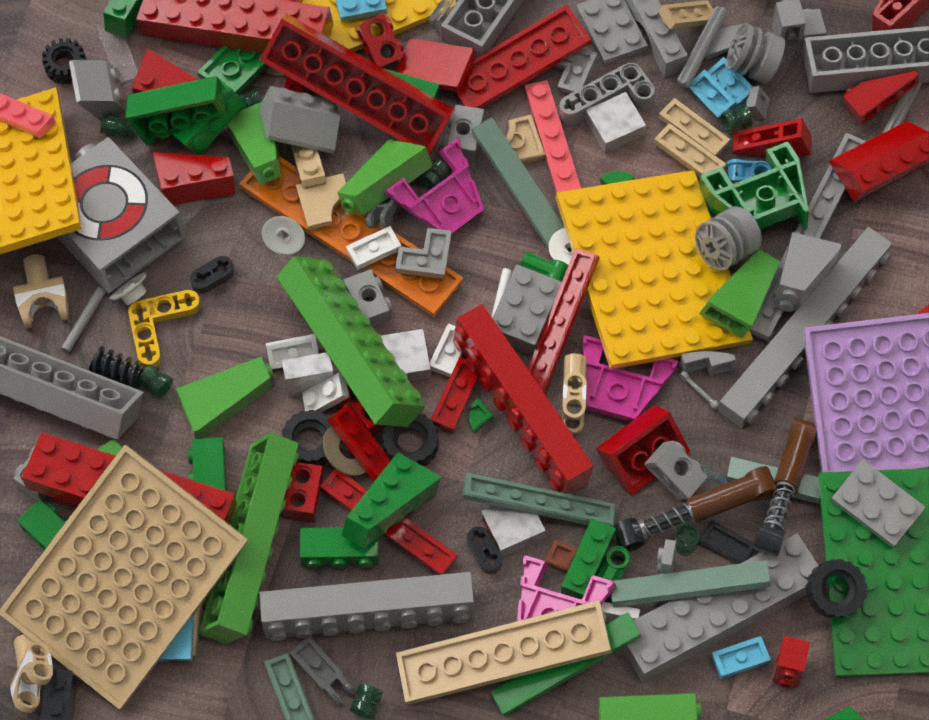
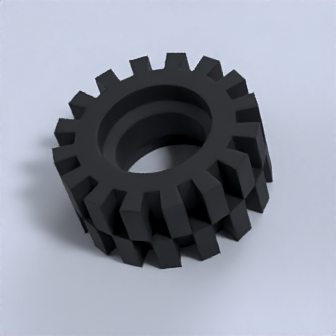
[42,38,86,84]

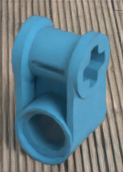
[726,159,772,184]

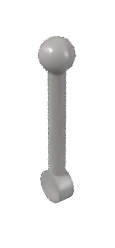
[679,371,719,410]

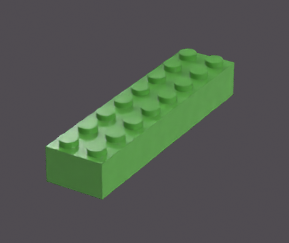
[277,256,426,427]
[198,432,299,644]

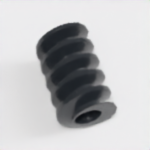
[89,346,146,390]

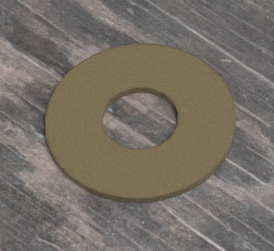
[323,426,366,476]

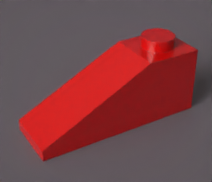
[843,71,919,126]
[733,118,812,157]

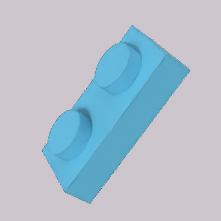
[336,0,387,22]
[711,636,771,679]

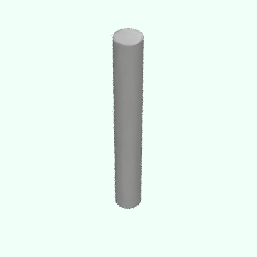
[61,287,106,353]

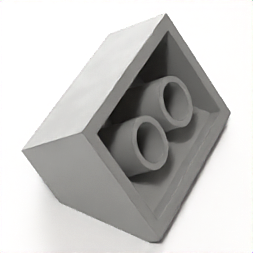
[259,86,340,154]

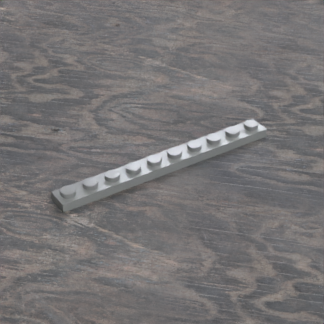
[749,133,866,341]

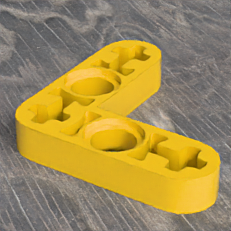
[128,290,200,370]

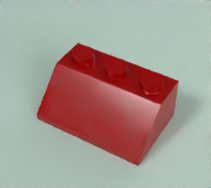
[596,405,690,496]

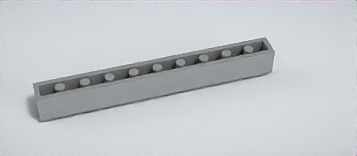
[718,227,892,429]

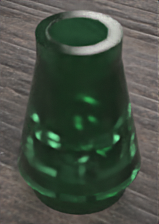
[100,113,135,136]

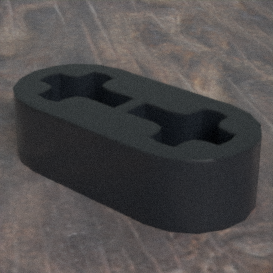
[190,256,234,294]
[467,527,502,574]

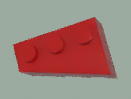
[872,0,929,31]
[132,48,198,94]
[153,152,235,206]

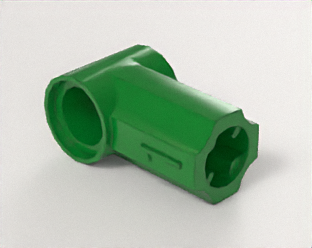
[520,252,569,282]
[597,546,630,601]

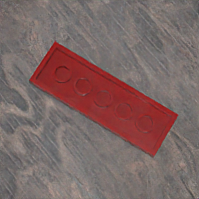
[454,4,592,109]

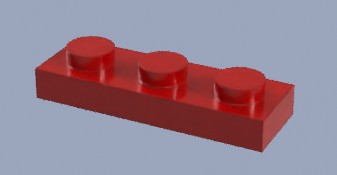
[431,356,479,433]
[327,404,391,481]

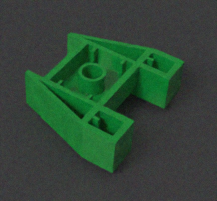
[700,142,809,231]

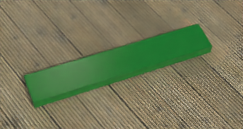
[491,612,642,717]

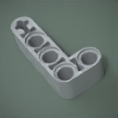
[559,63,655,126]

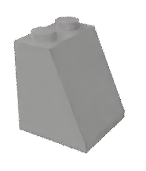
[774,232,841,312]

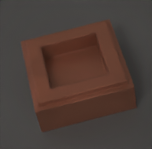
[545,539,578,573]

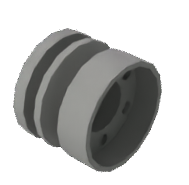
[726,23,785,84]
[695,206,762,271]

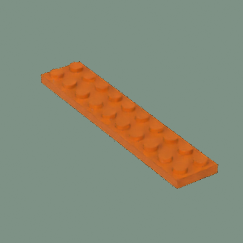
[239,156,463,318]

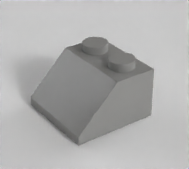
[69,60,126,121]

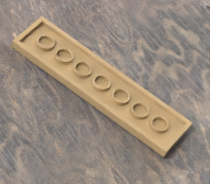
[396,601,612,705]

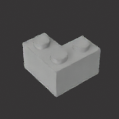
[771,0,826,51]

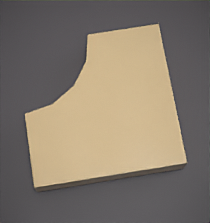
[506,115,545,164]
[296,173,346,231]

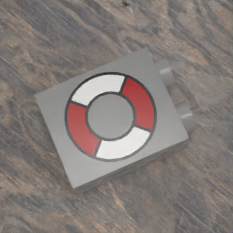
[57,137,186,294]

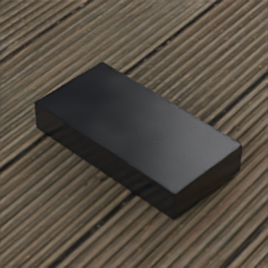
[698,520,755,564]

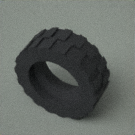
[282,410,331,466]
[382,414,439,466]
[805,559,868,619]

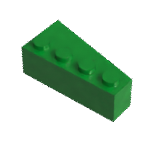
[126,76,227,146]
[341,452,442,549]

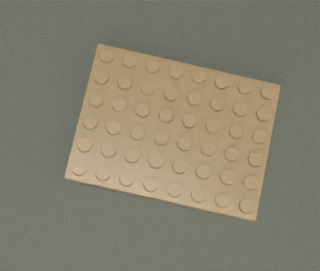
[0,445,249,710]

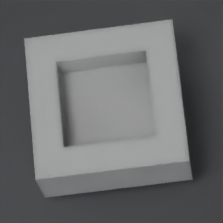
[746,86,770,120]

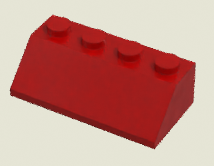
[829,121,929,202]

